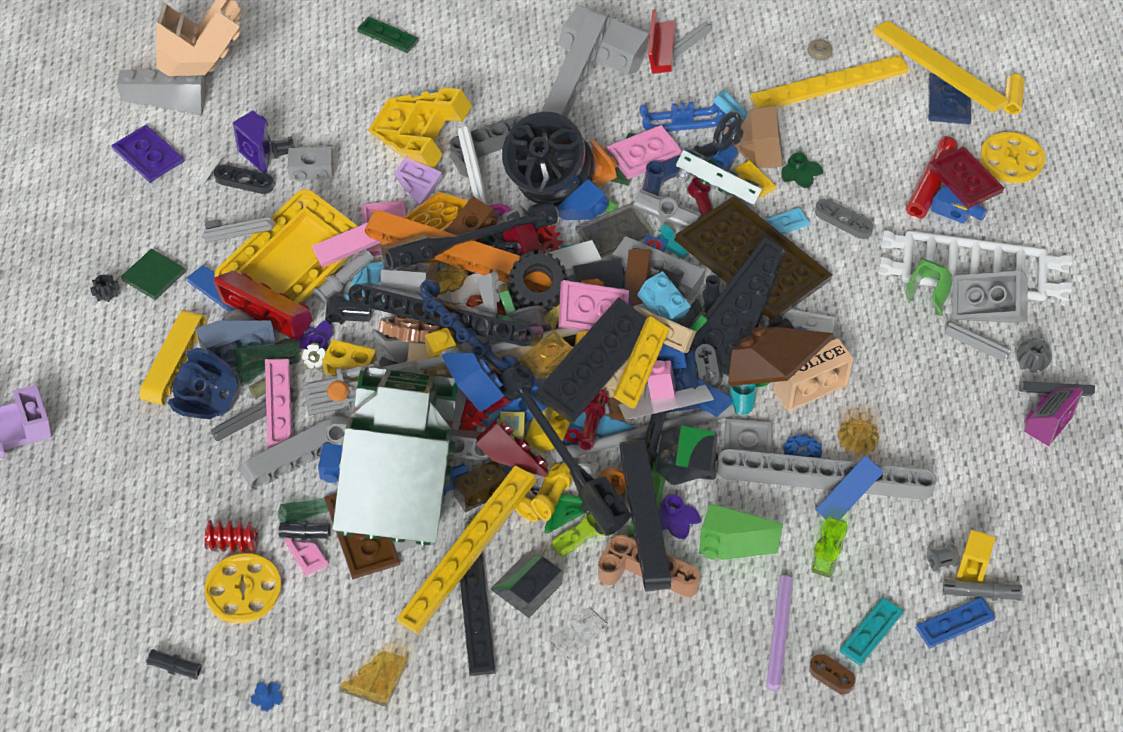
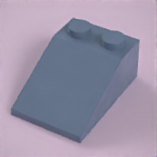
[196,321,277,369]

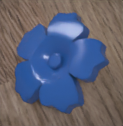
[250,682,283,712]

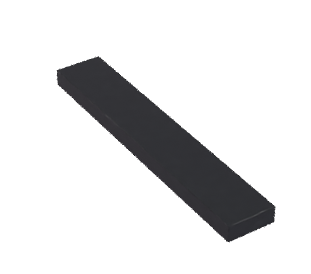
[456,540,495,676]

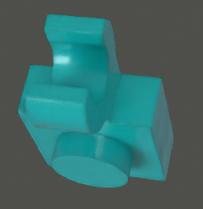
[657,224,690,259]

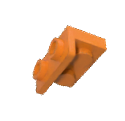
[590,140,617,187]

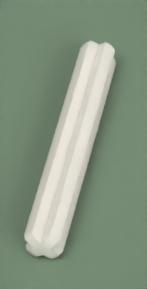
[458,126,488,205]

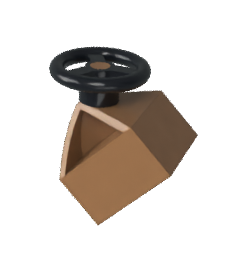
[713,106,783,168]

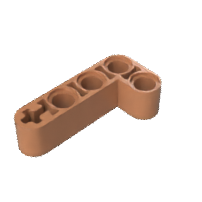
[598,535,701,597]

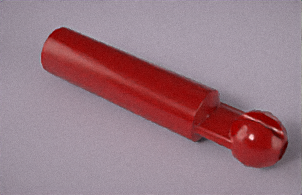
[906,136,958,219]

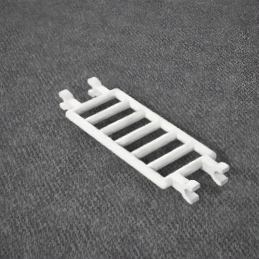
[878,231,1072,301]

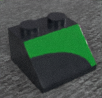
[656,425,718,485]
[491,555,562,618]

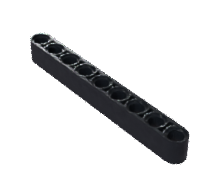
[348,283,543,347]

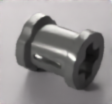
[927,544,959,572]

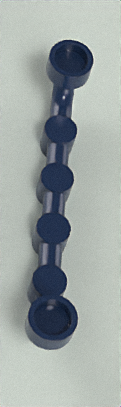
[419,280,520,373]

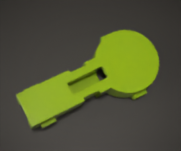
[551,513,605,558]

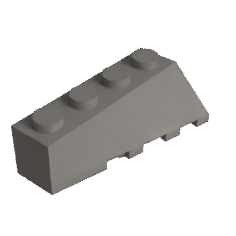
[117,70,206,116]

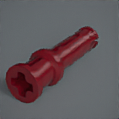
[579,389,609,450]

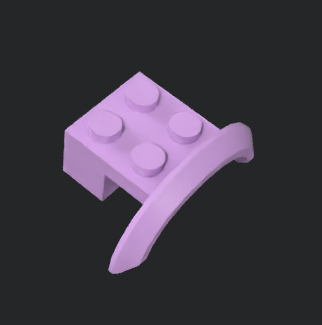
[0,385,51,459]

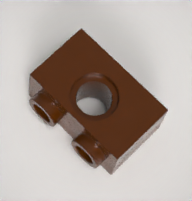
[445,196,499,243]

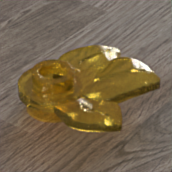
[434,264,468,296]

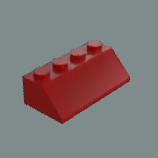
[213,270,313,342]

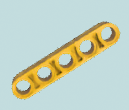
[139,309,207,406]

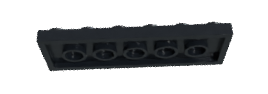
[534,297,647,424]

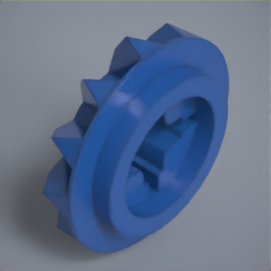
[783,433,822,458]

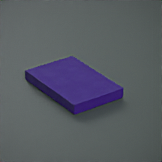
[111,125,185,183]

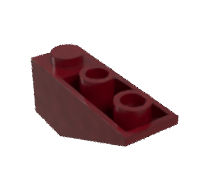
[476,418,548,477]

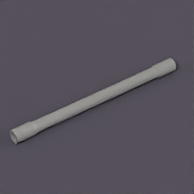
[552,404,735,463]

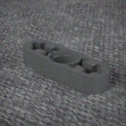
[815,199,873,239]

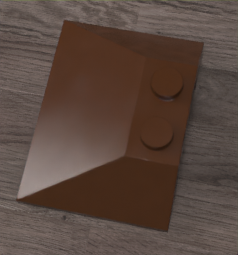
[728,326,834,386]

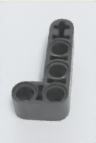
[450,116,523,177]

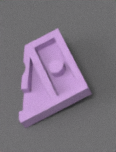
[394,157,443,206]

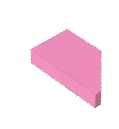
[284,538,328,576]

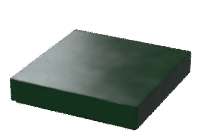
[121,248,186,300]

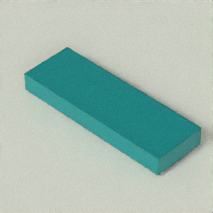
[839,597,904,667]

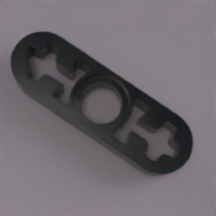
[214,165,274,194]

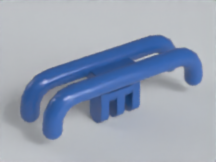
[639,102,725,132]

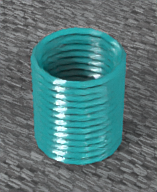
[730,384,756,415]

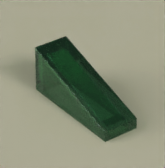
[277,499,328,523]

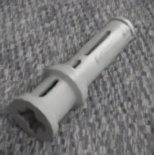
[313,249,374,305]

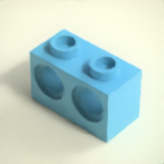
[637,271,691,323]

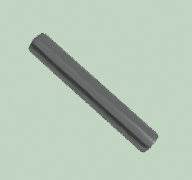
[211,387,297,441]

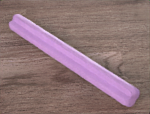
[766,575,793,690]

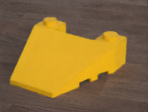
[368,88,472,169]

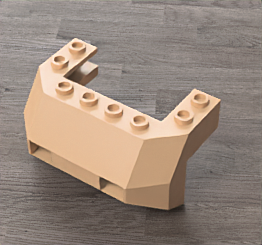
[156,0,242,76]

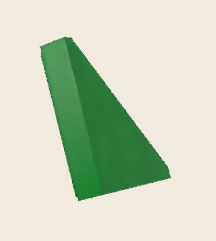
[544,494,584,534]

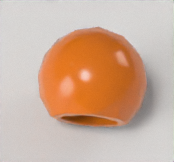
[597,467,626,495]

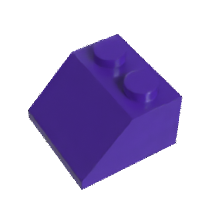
[232,110,271,173]

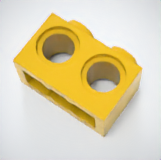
[322,339,377,381]

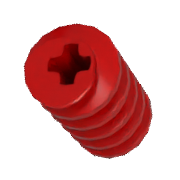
[204,519,259,553]

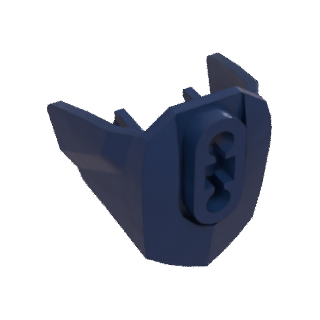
[167,348,239,420]

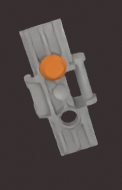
[302,360,418,416]

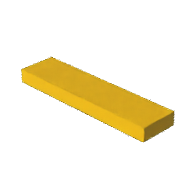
[613,316,670,409]

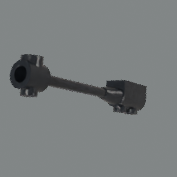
[380,202,558,271]
[499,364,632,536]

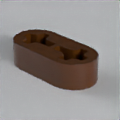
[809,654,855,694]

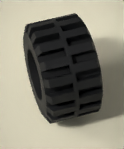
[509,250,568,312]

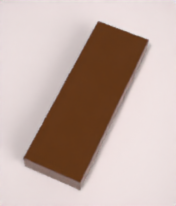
[624,249,652,306]

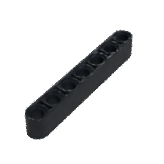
[619,440,671,592]

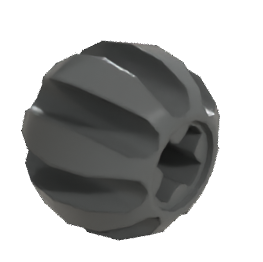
[1017,338,1052,373]

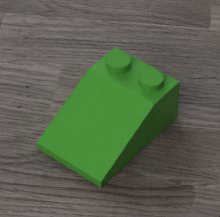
[699,503,783,560]

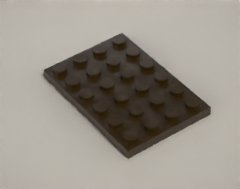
[674,196,833,319]

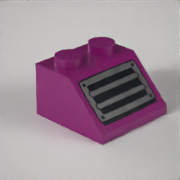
[1024,388,1083,446]

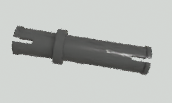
[943,579,1022,601]

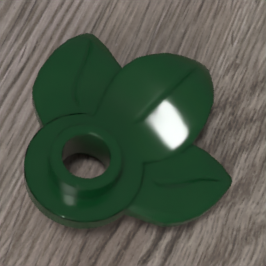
[781,153,823,189]

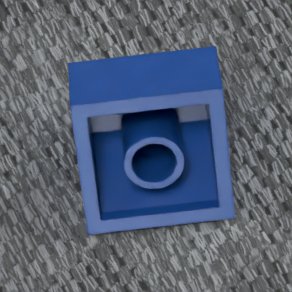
[442,353,504,412]

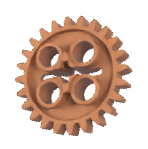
[379,315,455,343]

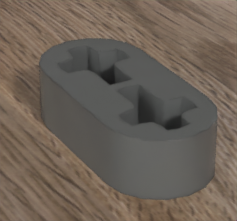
[695,344,723,388]

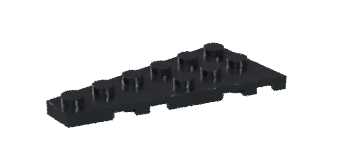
[689,237,784,377]

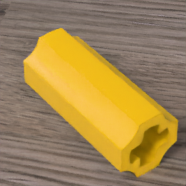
[1003,73,1025,115]

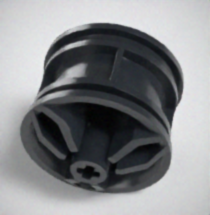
[502,112,595,207]

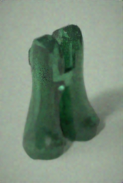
[234,338,300,385]

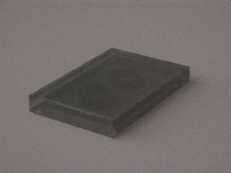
[575,203,655,258]

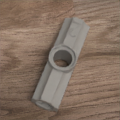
[633,190,701,228]

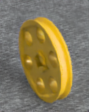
[980,132,1046,183]
[204,553,281,623]

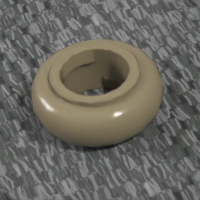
[807,39,833,60]

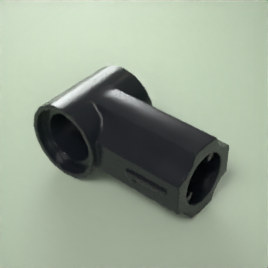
[325,295,371,325]

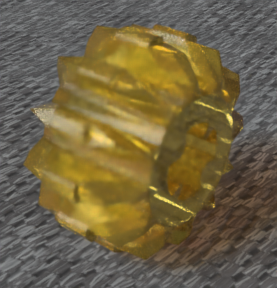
[838,416,879,457]

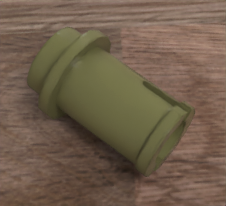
[248,378,266,400]

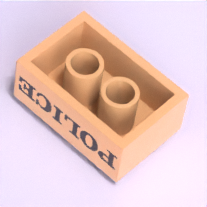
[773,338,853,411]

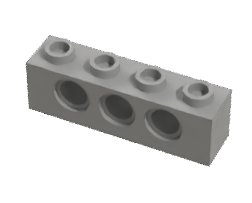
[612,236,705,301]

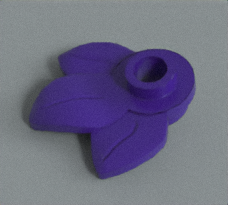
[288,320,332,352]
[658,495,701,540]

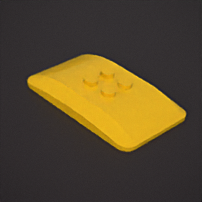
[215,189,359,303]

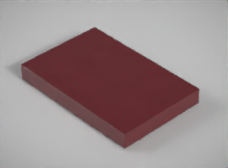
[928,146,1004,209]

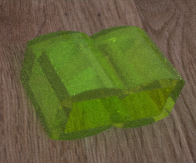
[811,517,847,578]

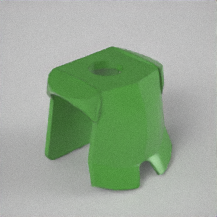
[905,259,952,316]

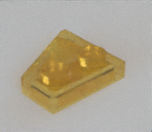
[520,330,573,378]
[340,650,408,707]

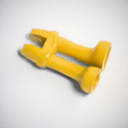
[515,462,573,522]

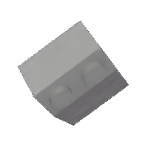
[952,271,1028,323]

